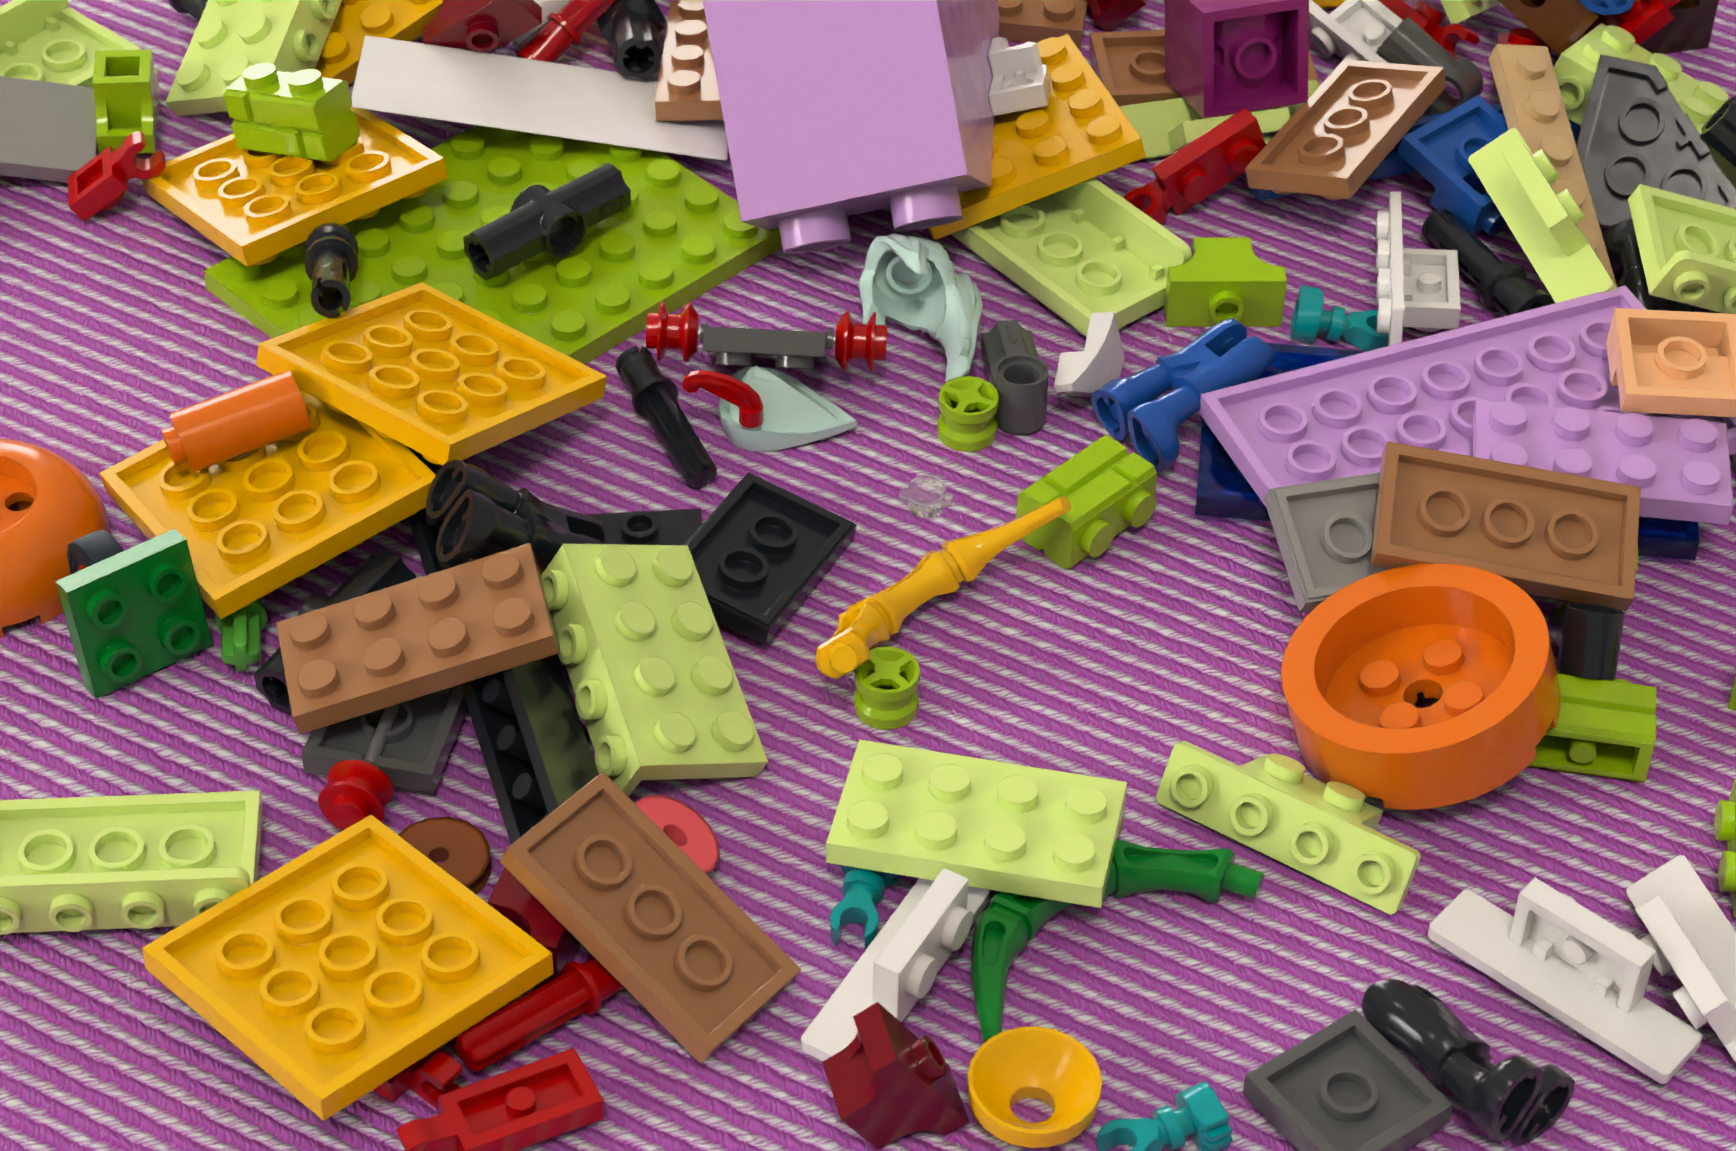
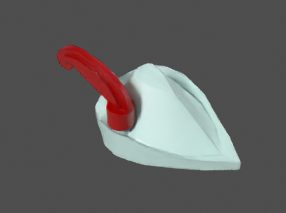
[682,366,857,451]

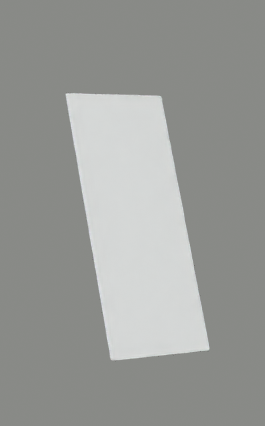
[351,36,728,161]

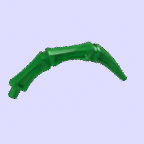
[971,839,1264,1044]

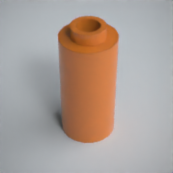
[161,370,312,473]

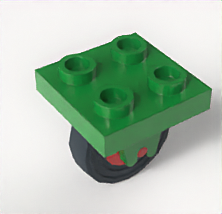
[55,528,212,699]

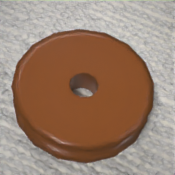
[398,817,491,894]

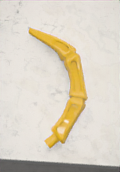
[815,496,1071,680]

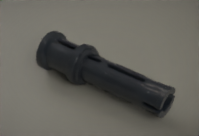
[1422,209,1555,316]
[305,223,358,318]

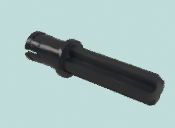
[615,346,717,488]

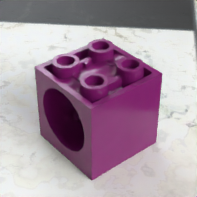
[1165,0,1309,119]

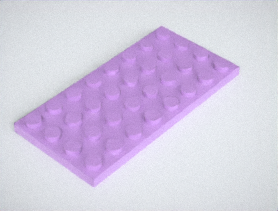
[1199,285,1736,508]

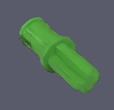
[215,598,267,672]

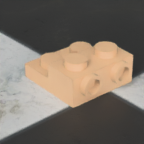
[1606,308,1736,417]

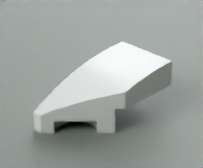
[988,37,1050,116]
[1054,312,1125,398]

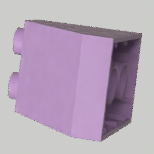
[703,0,1000,254]

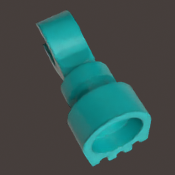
[1290,285,1388,352]
[830,865,902,952]
[1097,1081,1232,1151]

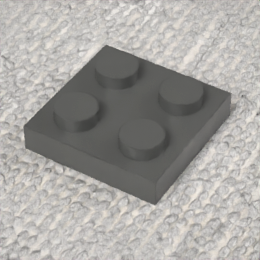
[1243,1010,1454,1151]

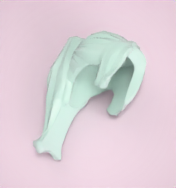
[859,233,983,382]

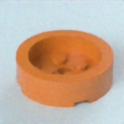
[1281,563,1561,810]

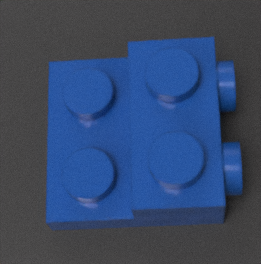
[1397,95,1508,236]

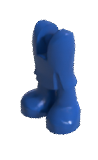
[1091,317,1275,472]

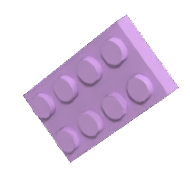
[1473,399,1734,525]

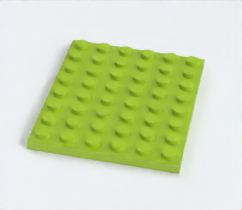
[204,125,781,364]

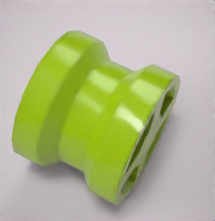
[937,376,999,452]
[854,646,920,730]

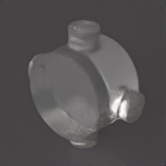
[899,475,953,519]

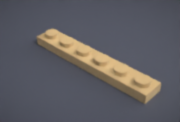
[1488,44,1617,286]

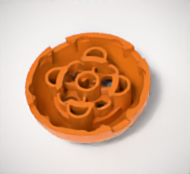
[0,438,111,637]

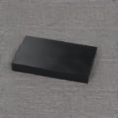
[683,472,857,646]

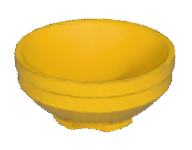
[967,1026,1102,1148]

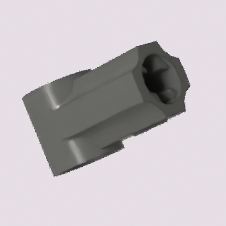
[1375,17,1483,116]
[981,320,1049,434]

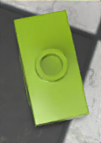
[93,49,159,154]
[1163,238,1287,327]

